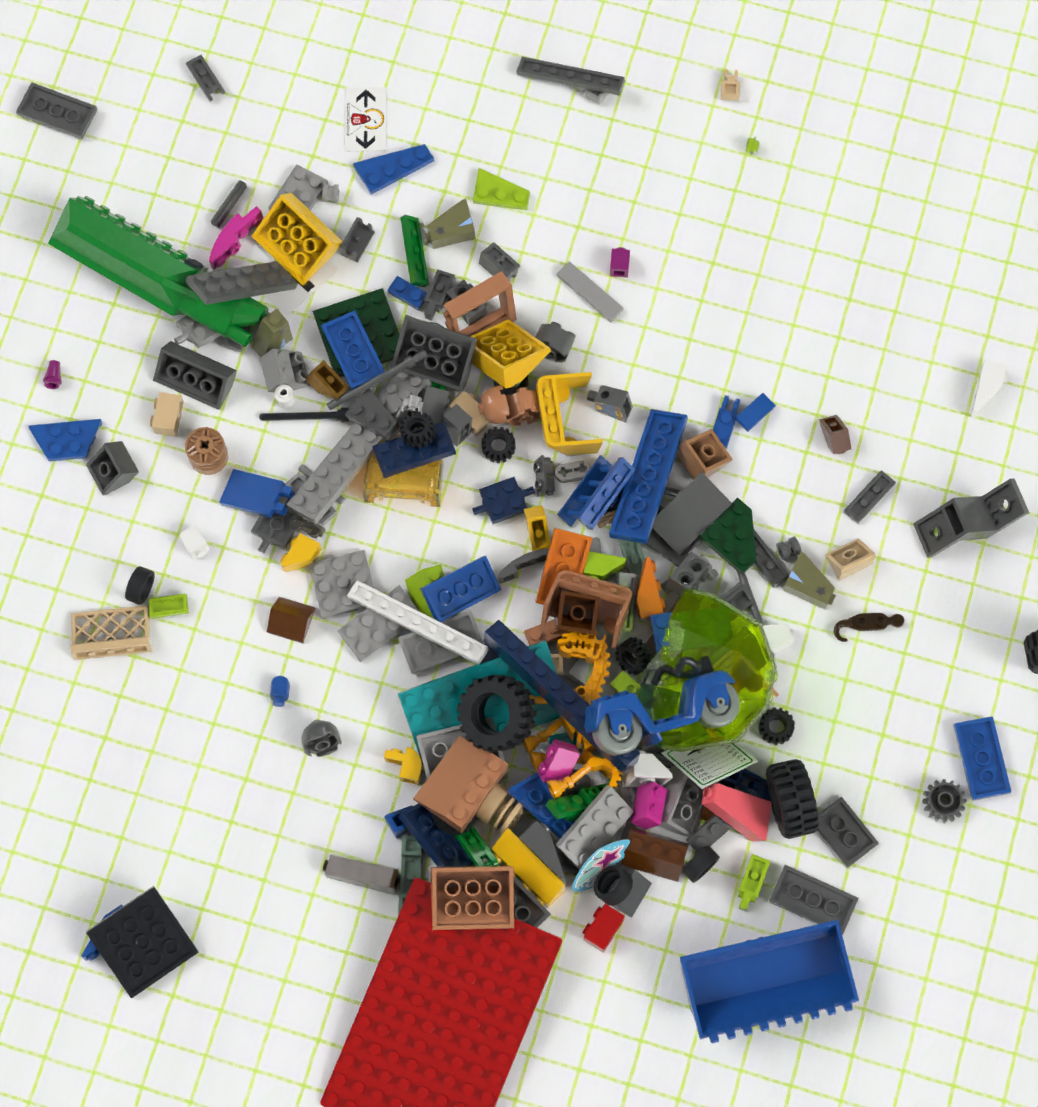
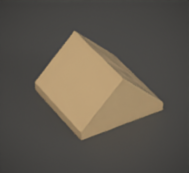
[825,538,876,581]

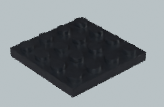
[86,886,199,999]

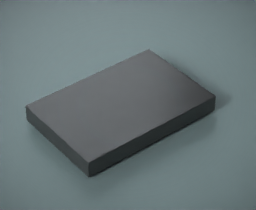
[817,797,879,868]

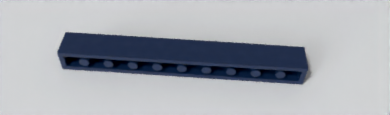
[483,620,640,775]

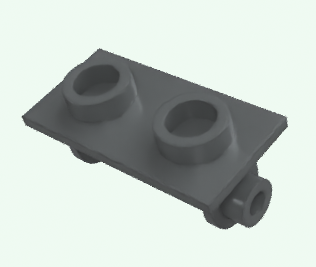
[533,455,555,497]

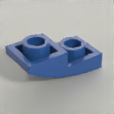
[735,393,776,432]

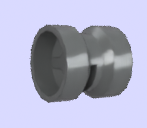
[776,536,802,561]

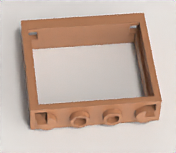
[443,271,517,336]

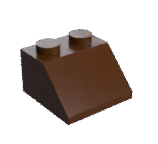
[555,591,600,635]

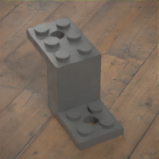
[913,478,1030,558]

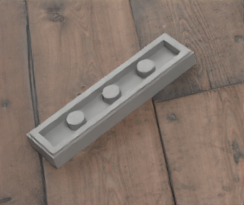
[557,261,624,323]

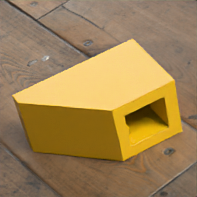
[280,533,322,572]

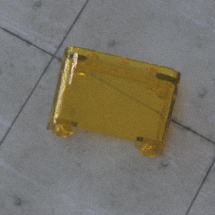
[363,454,444,507]

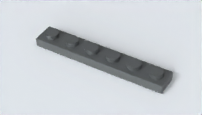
[516,57,625,96]

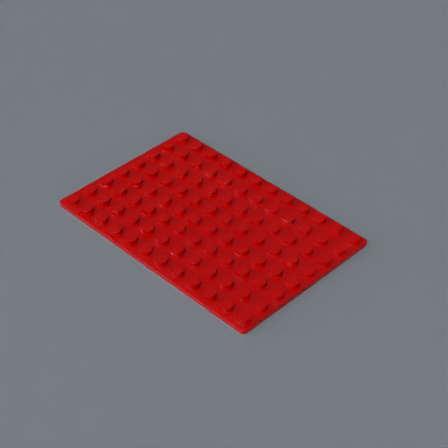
[320,878,563,1107]

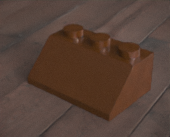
[621,827,689,882]

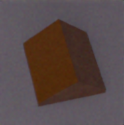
[267,597,316,644]

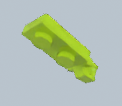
[737,854,771,911]

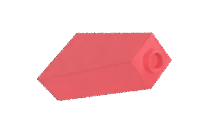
[702,783,772,842]

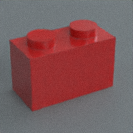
[582,904,625,953]

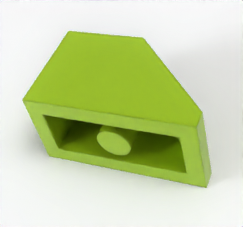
[584,551,626,581]

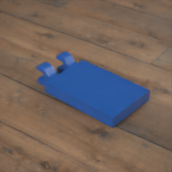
[219,469,295,518]

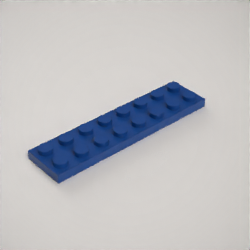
[609,409,688,544]

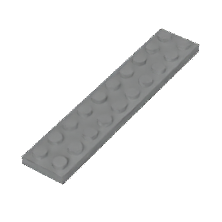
[286,371,432,524]

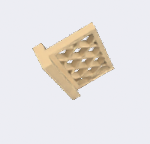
[71,605,151,660]

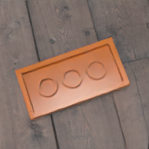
[535,528,592,605]

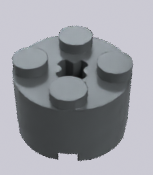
[535,322,576,363]

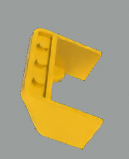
[536,372,603,456]

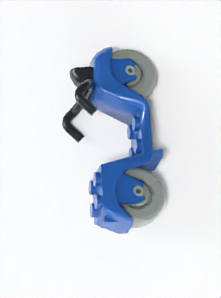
[584,655,740,755]

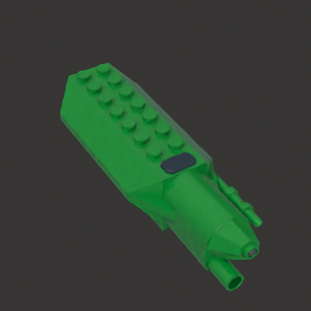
[48,196,270,347]

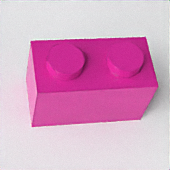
[538,739,580,783]
[630,781,668,830]

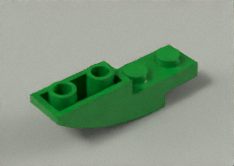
[546,783,621,822]

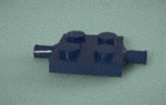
[472,477,535,525]

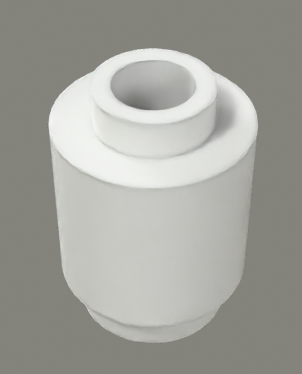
[274,385,295,409]

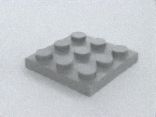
[309,550,374,619]

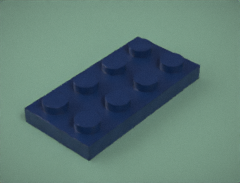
[372,422,456,478]
[398,804,473,867]

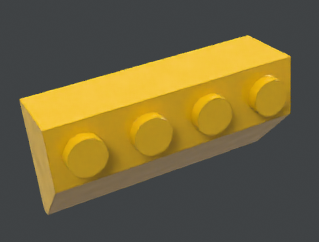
[492,828,565,908]

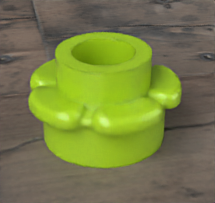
[746,136,759,154]

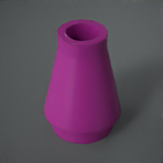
[43,360,62,389]

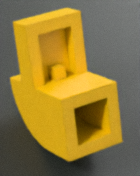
[384,747,423,785]

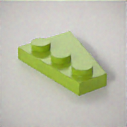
[473,168,530,210]

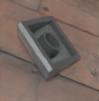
[597,863,652,918]

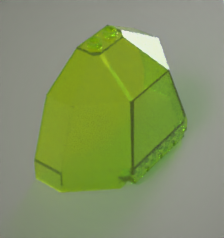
[651,588,778,752]

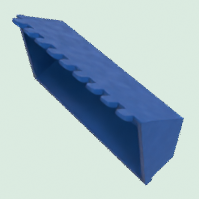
[680,920,859,1044]

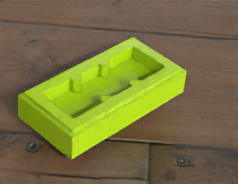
[148,594,189,619]
[610,671,652,706]

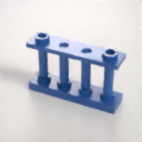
[557,455,636,530]

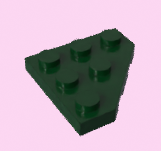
[700,497,756,576]

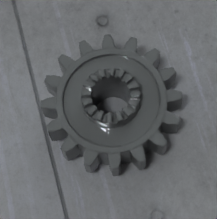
[922,779,967,823]

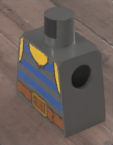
[587,385,633,423]

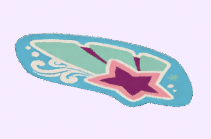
[572,839,630,892]

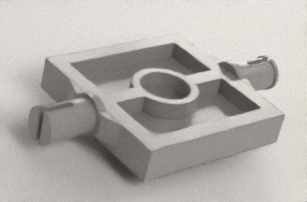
[174,316,221,348]

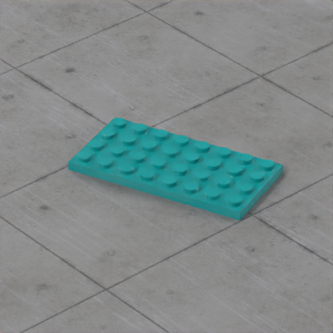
[397,640,560,764]

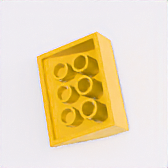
[251,193,343,286]
[470,319,551,388]

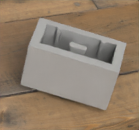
[260,348,310,393]

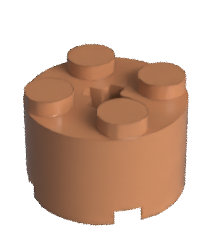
[506,387,541,426]

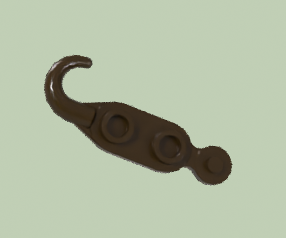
[833,613,904,642]

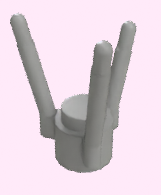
[394,395,423,431]

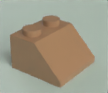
[676,429,733,480]

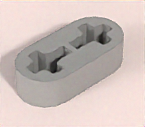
[555,461,591,483]

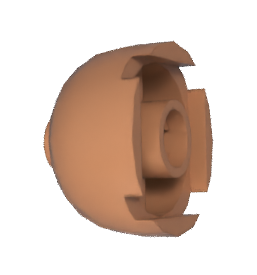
[478,385,510,424]

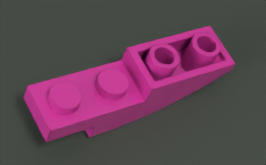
[209,206,263,270]

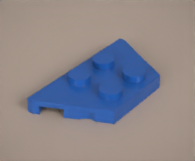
[29,419,102,462]

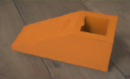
[635,557,666,619]

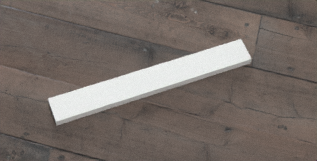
[347,580,489,665]

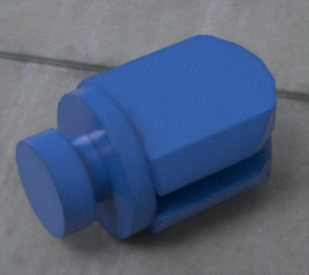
[270,676,290,707]

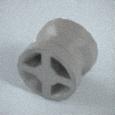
[322,183,339,203]

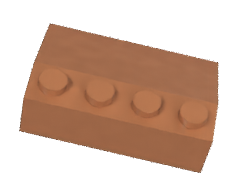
[413,736,508,833]
[430,866,514,930]

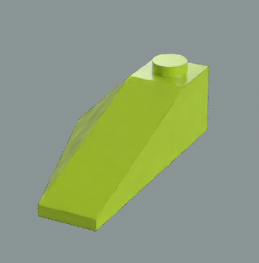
[405,564,455,619]

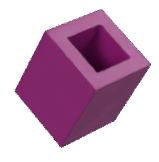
[610,247,630,278]

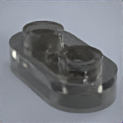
[289,515,326,539]

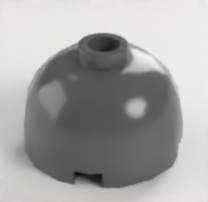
[301,720,342,757]

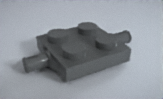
[251,498,303,554]

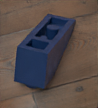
[718,768,770,801]

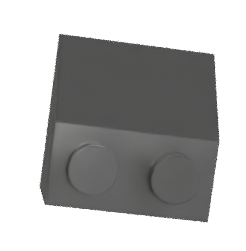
[86,441,139,495]

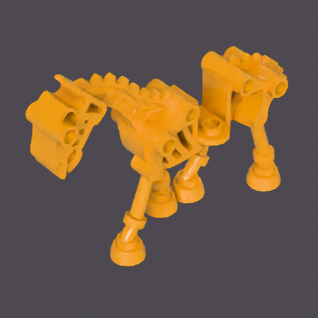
[522,630,622,799]

